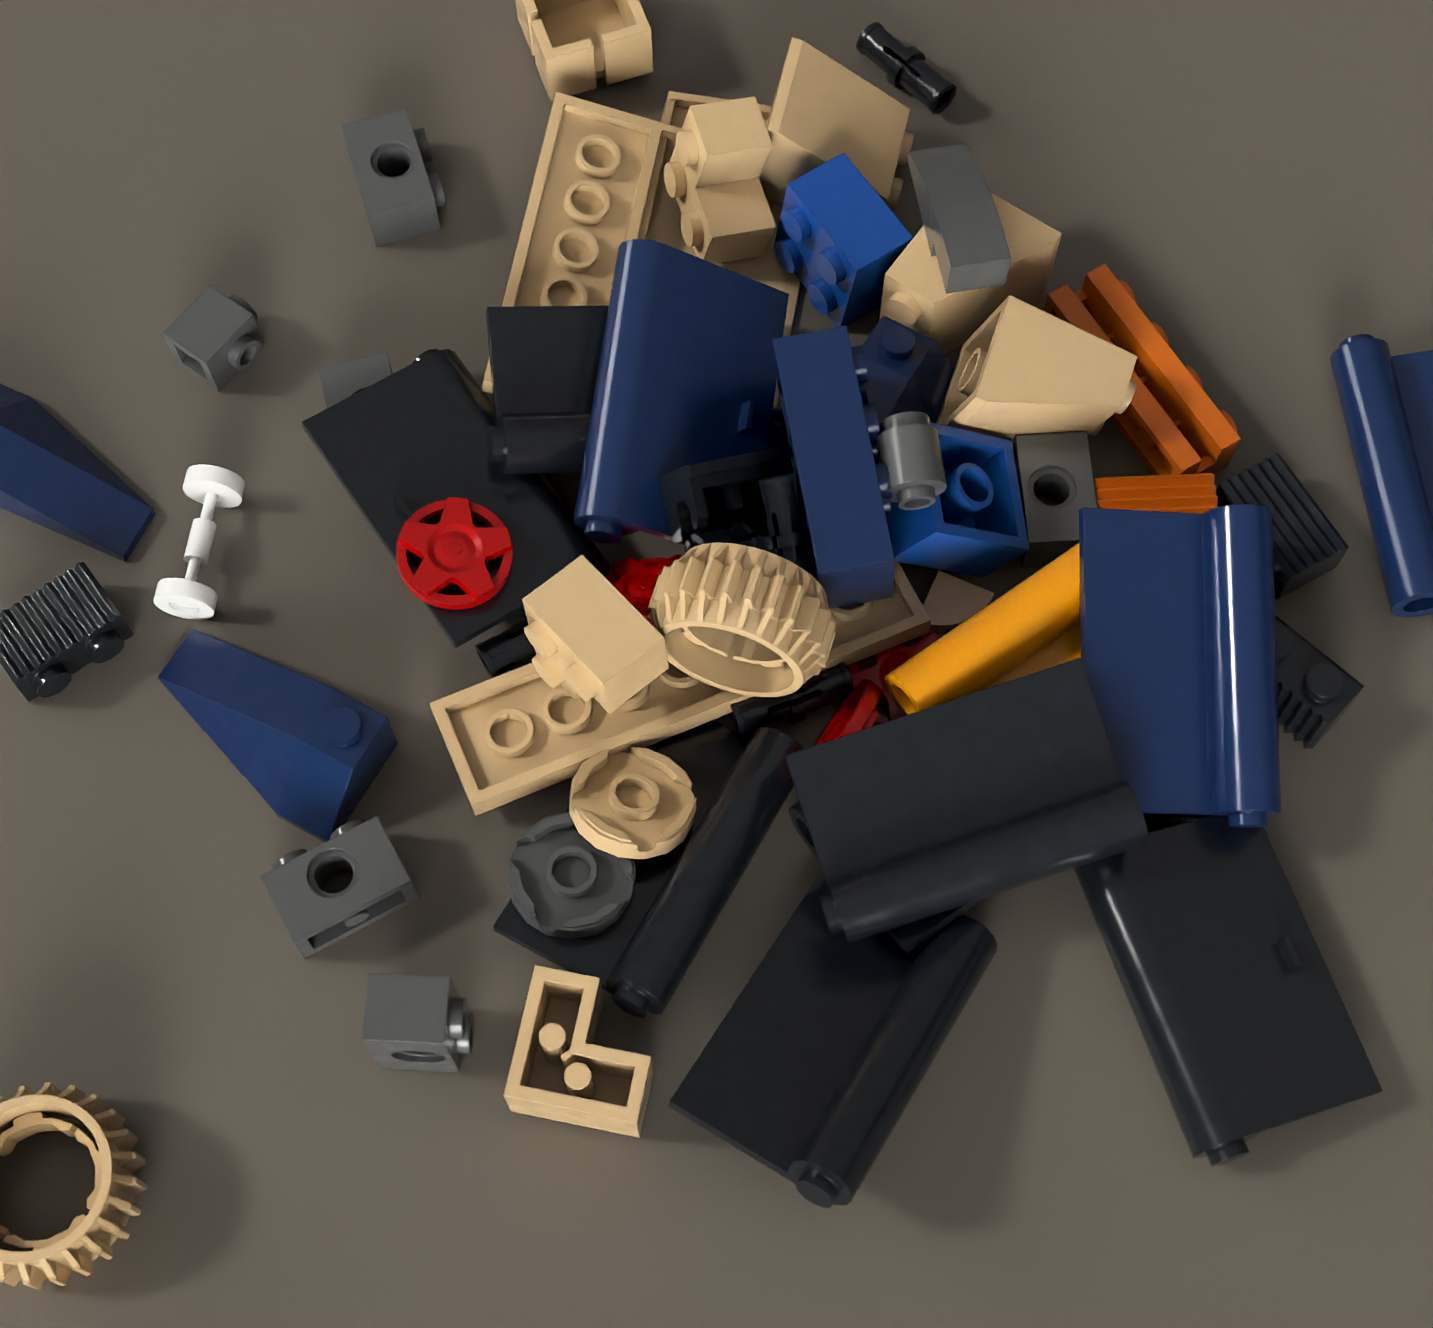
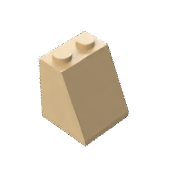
[759,37,914,212]
[879,192,1062,354]
[936,295,1138,446]

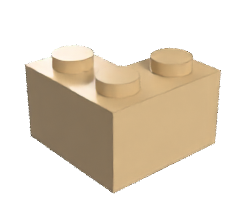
[664,96,776,264]
[522,555,669,714]
[503,965,653,1138]

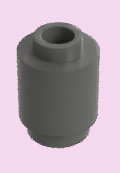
[876,411,947,510]

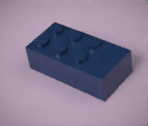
[772,325,895,609]

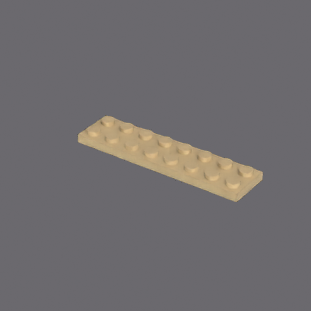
[429,561,931,816]

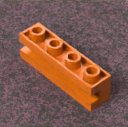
[1043,264,1241,475]

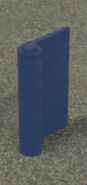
[574,239,789,545]
[1330,334,1433,617]
[1079,504,1281,828]

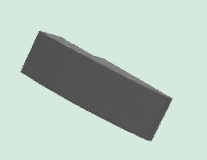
[907,144,1011,294]

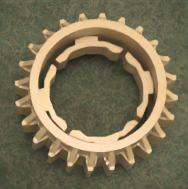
[647,543,837,697]
[0,1082,147,1289]

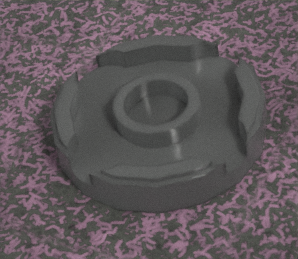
[507,812,636,940]

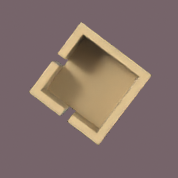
[515,0,653,102]

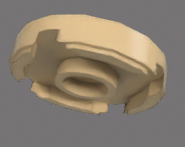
[569,747,696,859]

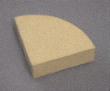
[923,571,995,634]

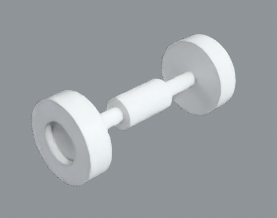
[153,464,246,620]

